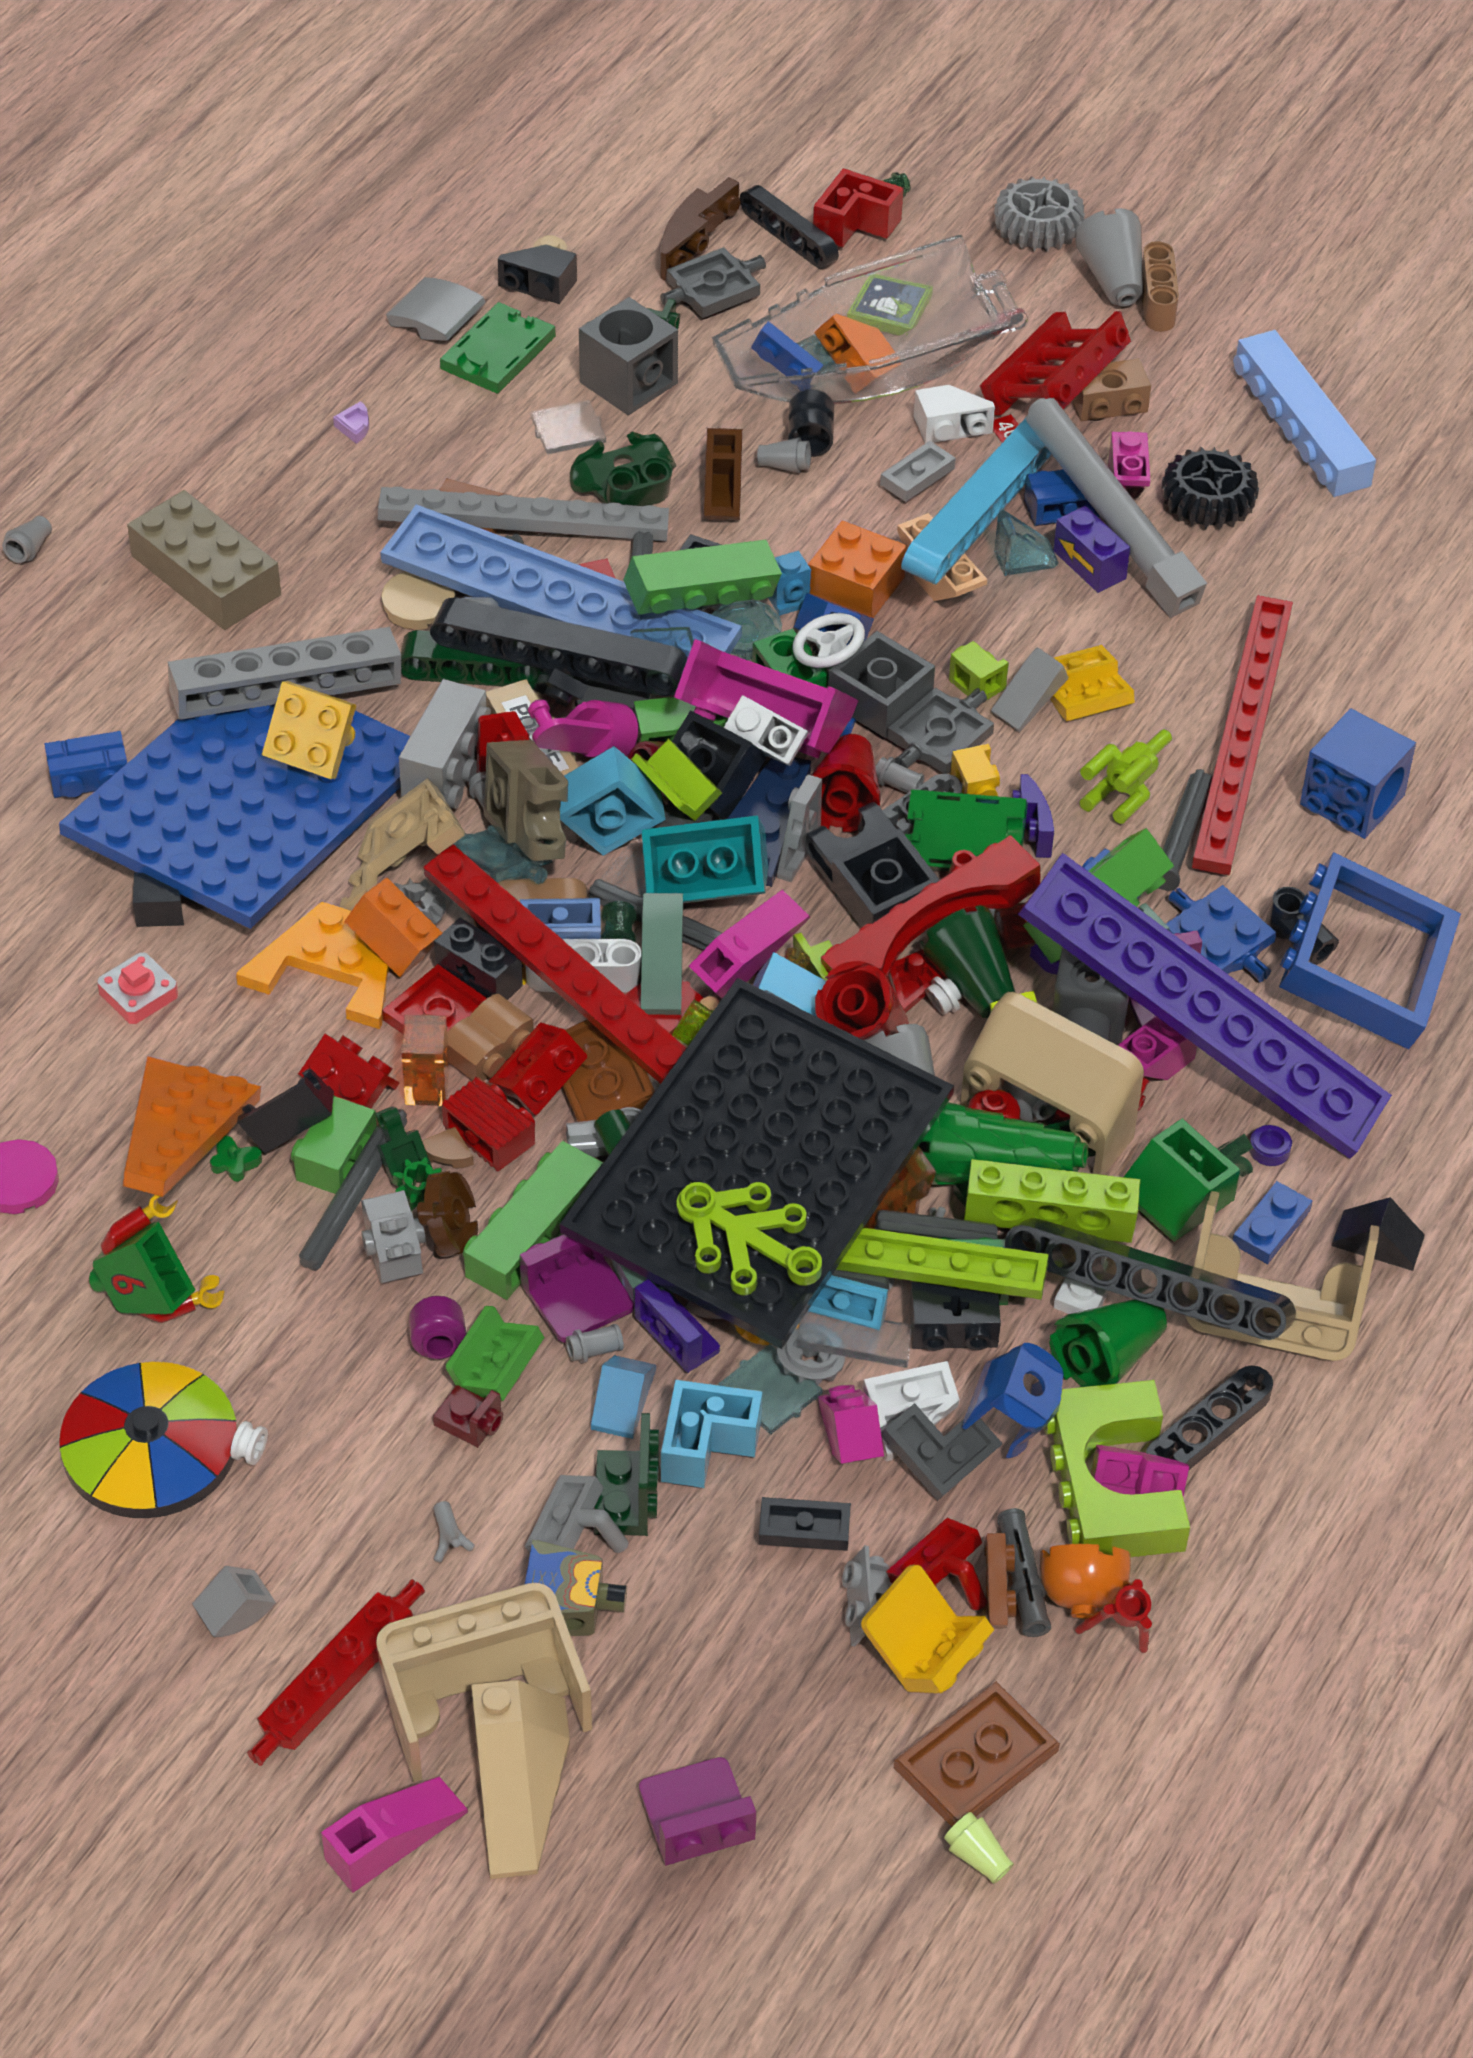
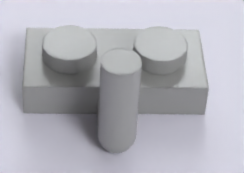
[525,1475,629,1553]

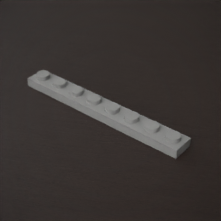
[378,487,669,541]

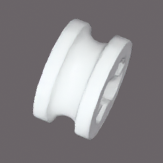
[230,1421,268,1465]

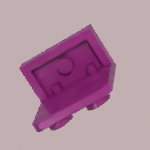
[520,1234,634,1343]
[639,1757,756,1866]

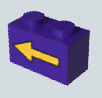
[1053,506,1130,593]

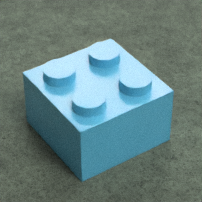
[560,746,666,856]

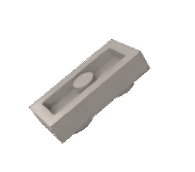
[880,441,956,502]

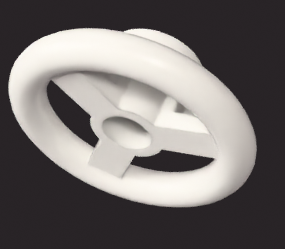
[793,613,865,669]

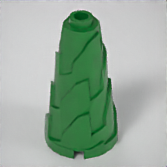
[919,1102,1088,1185]

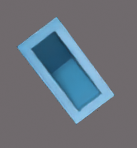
[591,1355,656,1439]

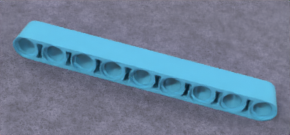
[901,417,1051,585]

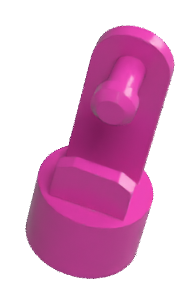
[528,699,638,758]

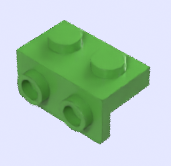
[446,1306,545,1401]

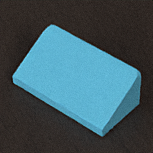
[807,1275,888,1330]

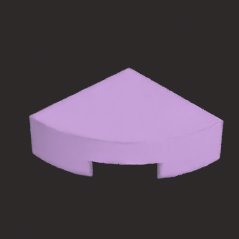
[333,401,369,444]

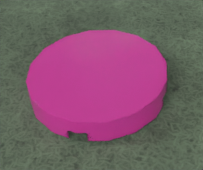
[0,1139,59,1214]

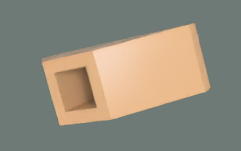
[897,513,987,601]

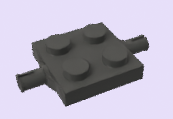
[660,247,766,318]
[887,687,994,774]

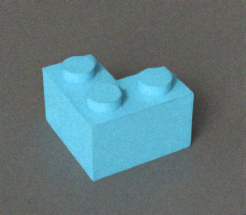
[661,1380,763,1488]

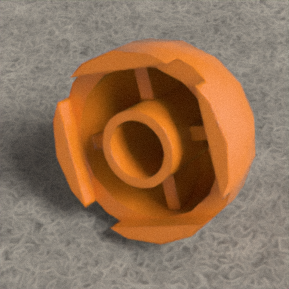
[1040,1544,1131,1619]

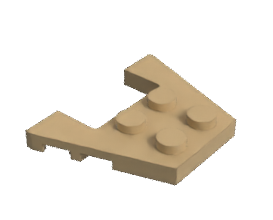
[340,778,465,911]

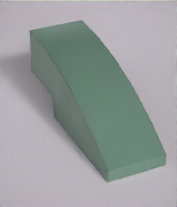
[641,893,683,1015]

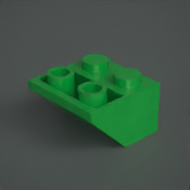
[1124,1118,1240,1242]

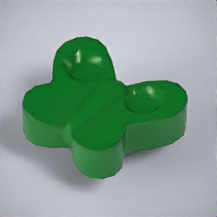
[210,1135,262,1182]

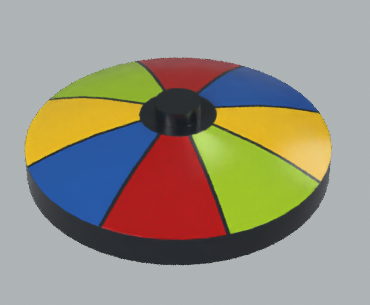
[59,1362,237,1518]

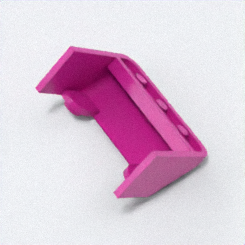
[674,639,858,759]

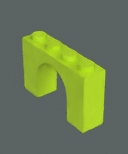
[1044,1380,1190,1557]

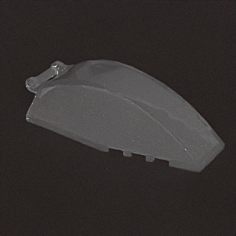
[712,235,1028,404]

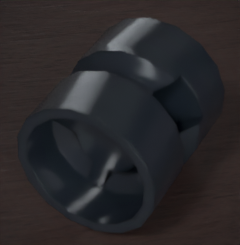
[788,389,834,457]

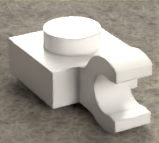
[1054,1256,1109,1314]

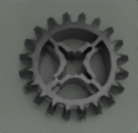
[1161,446,1259,530]

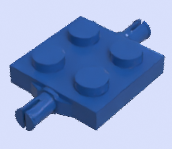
[1166,885,1276,982]

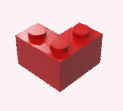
[813,168,903,248]

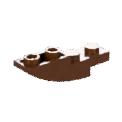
[661,177,740,281]

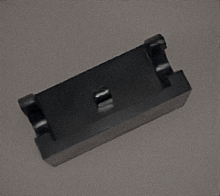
[237,1068,334,1153]

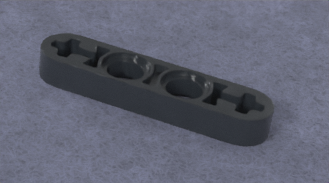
[740,185,839,269]
[1146,1365,1273,1470]

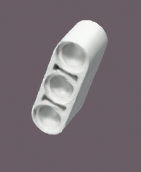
[526,939,642,992]

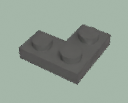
[881,1403,1003,1501]

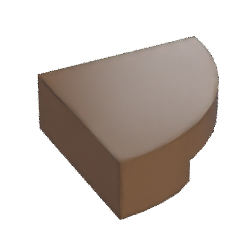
[422,1127,474,1168]

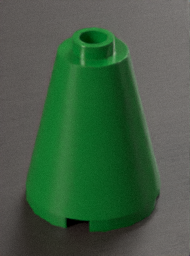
[1049,1299,1167,1387]

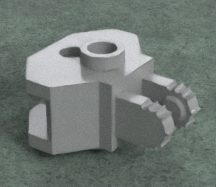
[361,1190,426,1283]

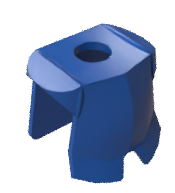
[961,1343,1064,1458]

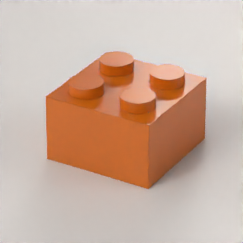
[808,520,907,618]

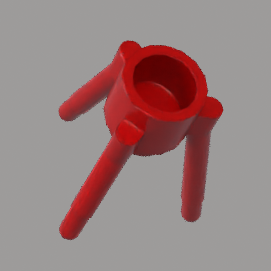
[1075,1579,1152,1653]

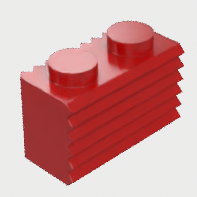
[442,1077,535,1171]

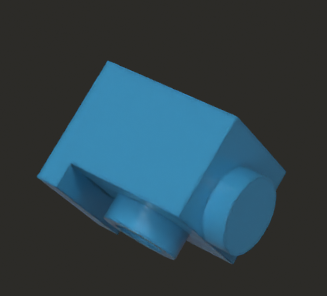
[768,550,811,616]

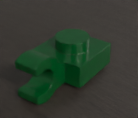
[375,1107,432,1184]

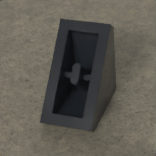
[1332,1197,1425,1271]

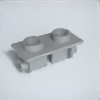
[842,1545,890,1647]

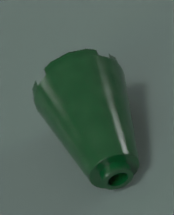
[920,905,1016,1018]

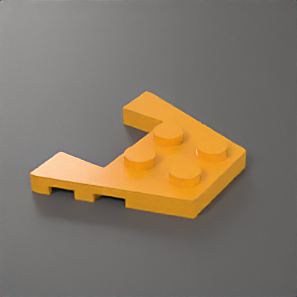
[236,902,390,1029]

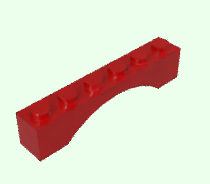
[821,835,1041,977]

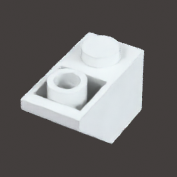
[914,385,995,444]
[724,695,809,766]

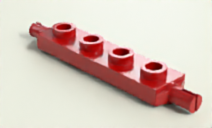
[247,1579,425,1766]

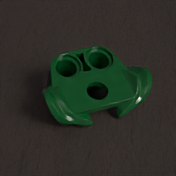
[570,431,676,506]

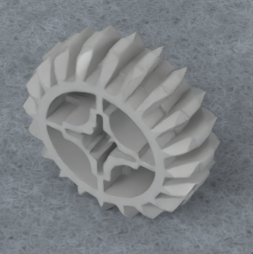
[994,176,1085,252]

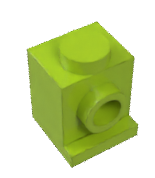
[949,641,1009,700]

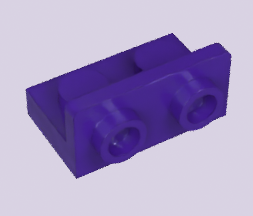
[635,1279,720,1373]

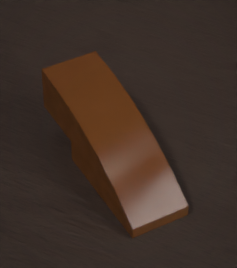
[704,428,743,520]

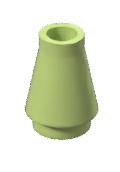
[944,1812,1014,1884]

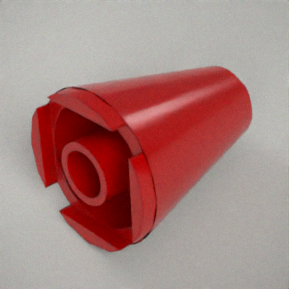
[811,734,881,832]
[815,960,909,1041]

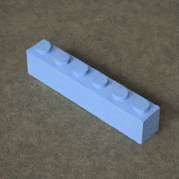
[1233,330,1376,497]

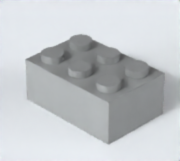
[399,679,491,810]

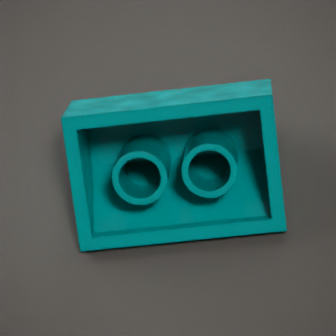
[642,815,768,903]

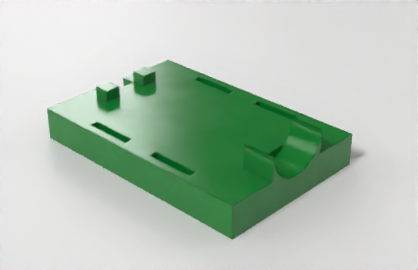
[440,302,556,394]
[905,789,1028,872]

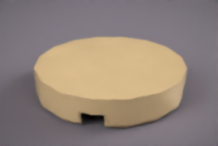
[381,571,455,630]

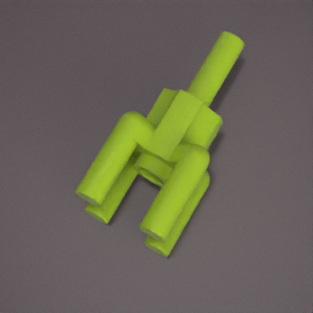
[1079,729,1172,824]

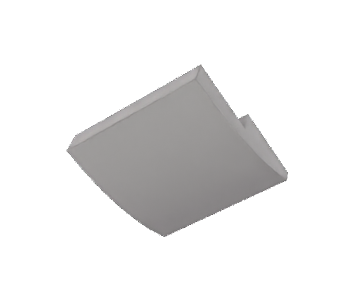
[386,277,486,341]

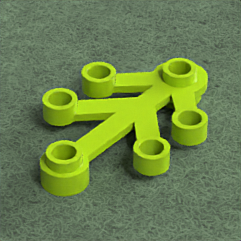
[677,1182,822,1295]

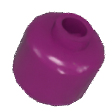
[408,1296,467,1359]

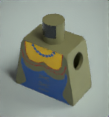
[525,1540,627,1636]

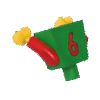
[89,1194,224,1323]

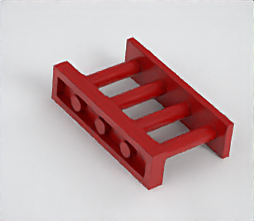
[980,311,1131,415]

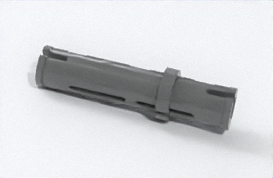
[997,1508,1051,1637]

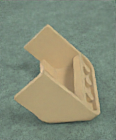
[960,992,1144,1175]
[1186,1191,1379,1361]
[376,1583,592,1782]

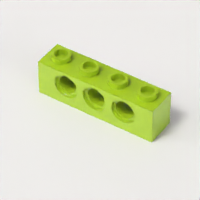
[964,1159,1140,1243]

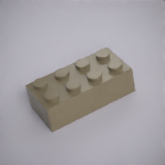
[127,490,281,630]

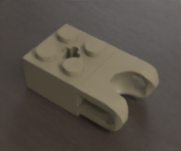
[484,740,568,861]

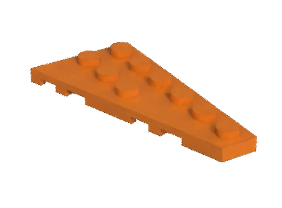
[123,1056,261,1197]

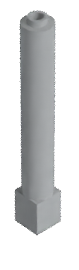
[1026,398,1207,618]

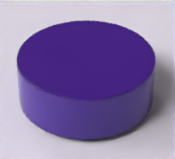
[1249,1125,1292,1166]

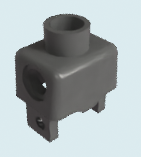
[1052,947,1129,1045]

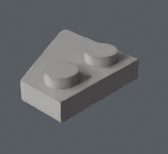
[777,775,822,882]

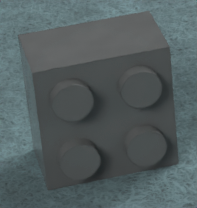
[828,631,935,738]

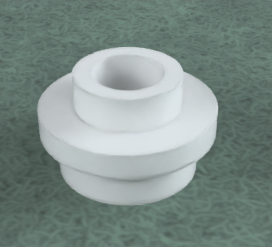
[925,976,961,1015]

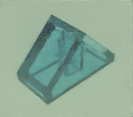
[994,509,1059,576]

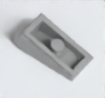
[991,647,1068,733]

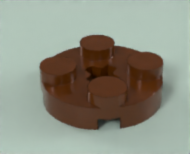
[417,1171,478,1257]

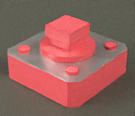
[98,953,178,1024]

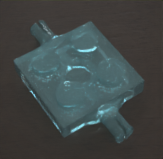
[442,825,552,884]

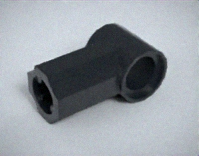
[1265,887,1339,965]

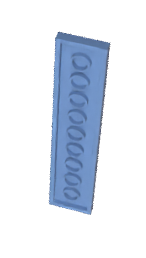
[380,504,742,657]

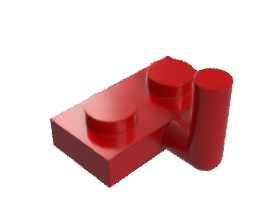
[886,1517,987,1610]

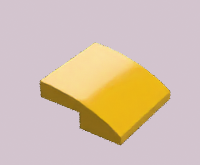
[1050,645,1135,722]

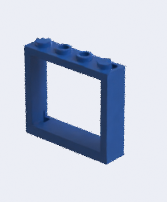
[1279,852,1461,1050]

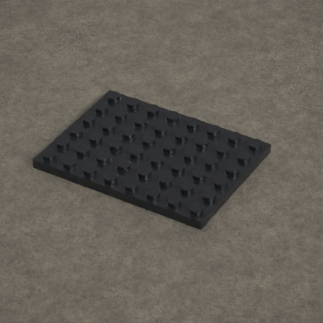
[560,978,954,1349]

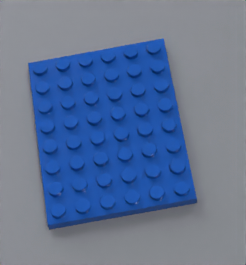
[59,704,410,929]

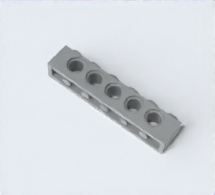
[168,627,401,720]

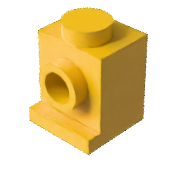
[950,744,1000,796]

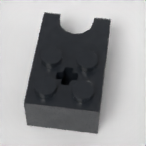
[806,802,940,928]

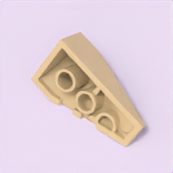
[471,1680,570,1879]

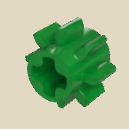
[392,1157,442,1211]

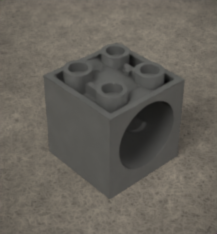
[579,297,678,415]

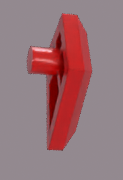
[889,950,943,1013]

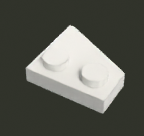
[863,1361,960,1461]

